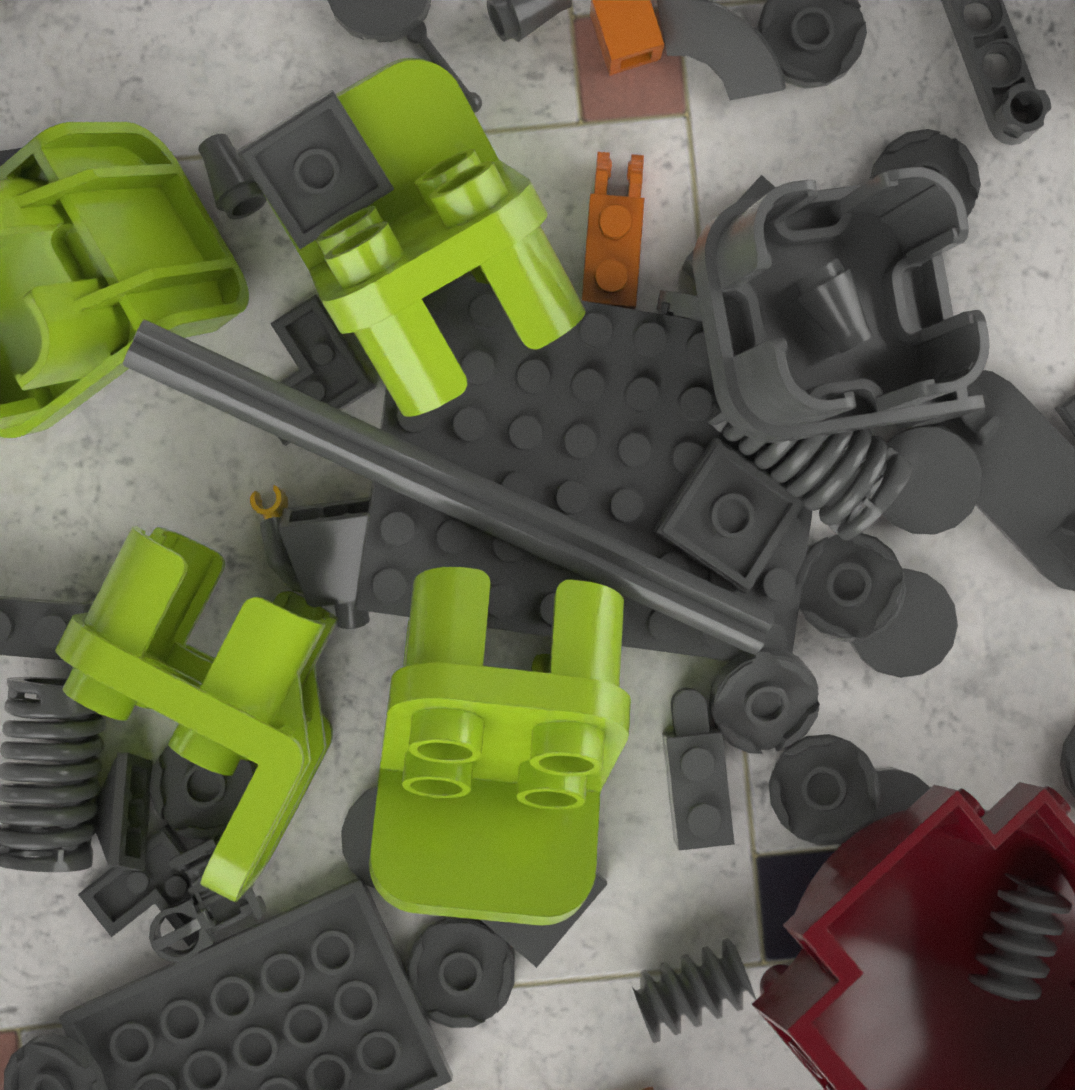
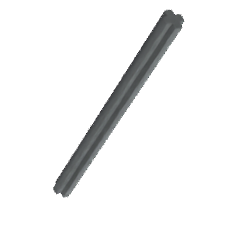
[123,319,775,655]

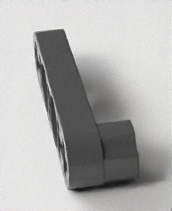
[941,0,1051,145]

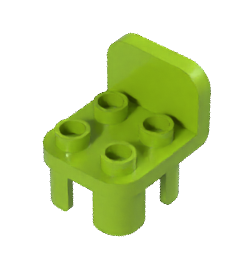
[263,58,586,417]
[0,122,249,438]
[55,526,338,903]
[369,567,631,925]

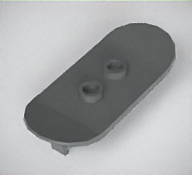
[928,370,1075,591]

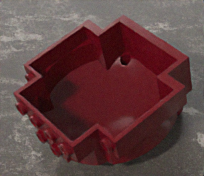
[752,782,1075,1090]

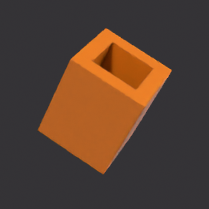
[590,0,664,76]

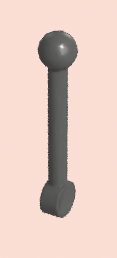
[406,22,482,113]

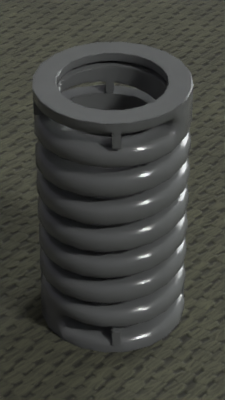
[706,400,913,540]
[0,677,106,872]

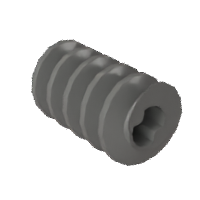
[967,873,1073,1001]
[632,938,756,1043]

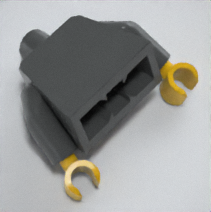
[250,485,370,629]

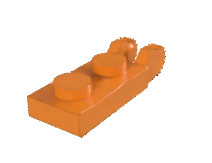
[582,152,645,309]

